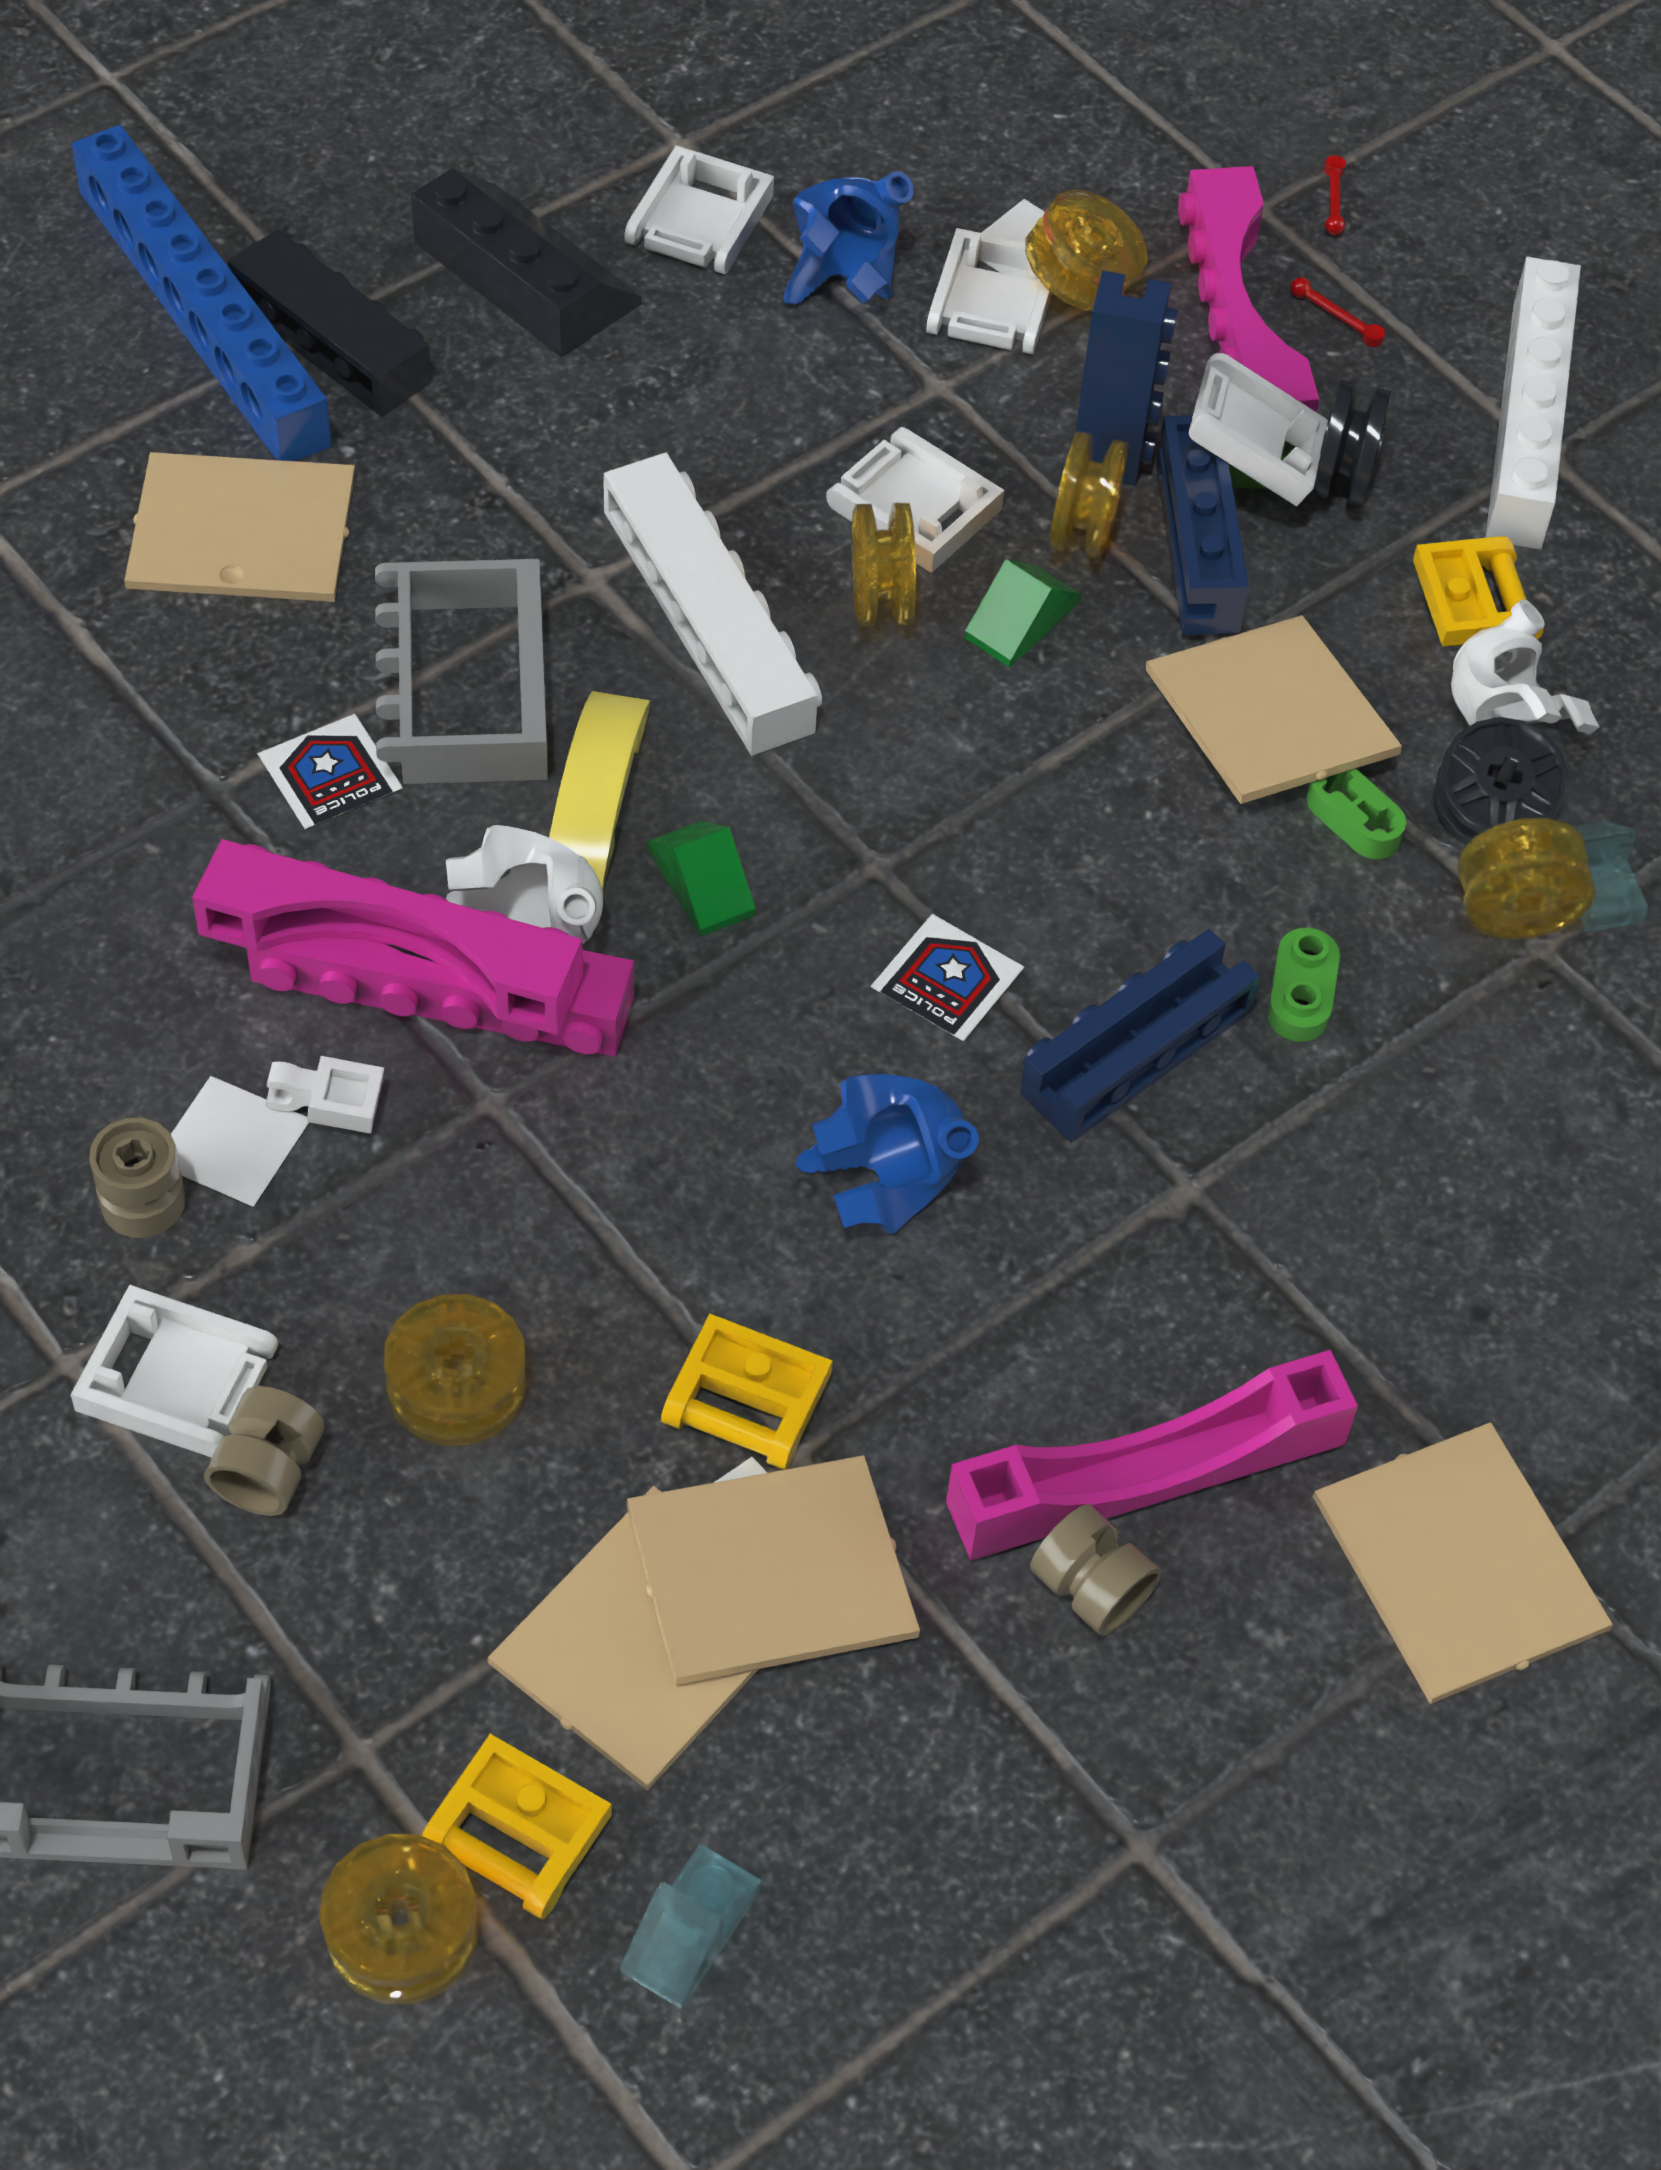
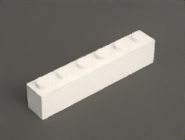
[1485,257,1581,550]
[604,452,822,756]

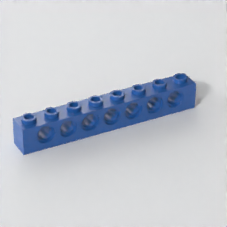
[71,124,332,461]

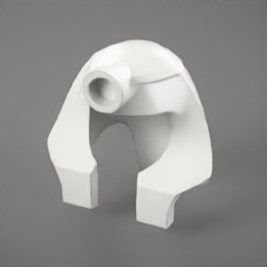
[1451,599,1599,786]
[446,825,603,944]

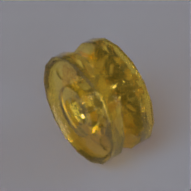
[1025,189,1147,311]
[1050,431,1129,560]
[851,502,916,626]
[1457,818,1596,939]
[384,1294,526,1445]
[319,1834,479,2004]

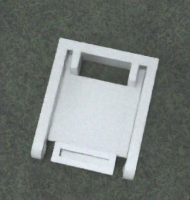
[625,145,774,274]
[926,228,1062,355]
[1189,353,1328,506]
[826,427,1004,573]
[71,1285,278,1458]

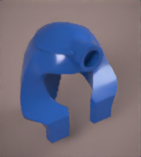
[783,171,913,305]
[796,1074,979,1234]

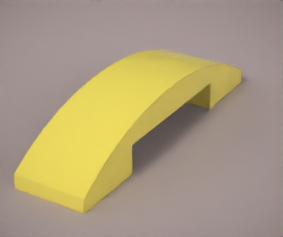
[549,691,650,893]

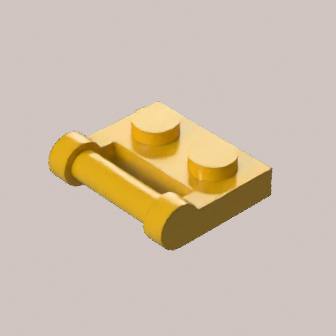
[1413,536,1543,647]
[661,1313,833,1470]
[419,1734,612,1920]

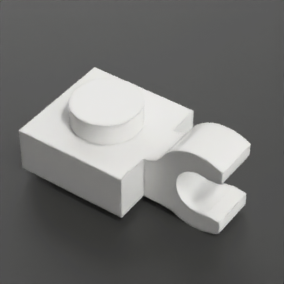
[266,1056,384,1134]

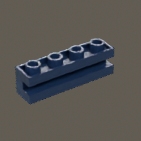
[1069,270,1178,486]
[1156,415,1249,635]
[1020,928,1261,1143]

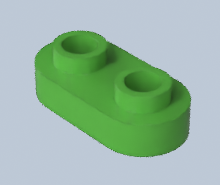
[1267,928,1340,1042]

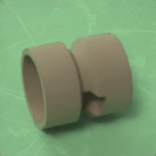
[89,1117,185,1238]
[204,1386,325,1516]
[1030,1504,1162,1636]

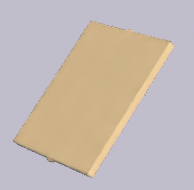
[124,452,355,602]
[1146,615,1402,804]
[1313,1422,1613,1704]
[627,1455,920,1685]
[488,1486,759,1791]

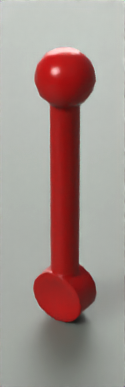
[1324,155,1346,236]
[1290,277,1385,347]

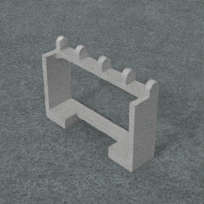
[375,559,548,784]
[0,1663,270,1869]

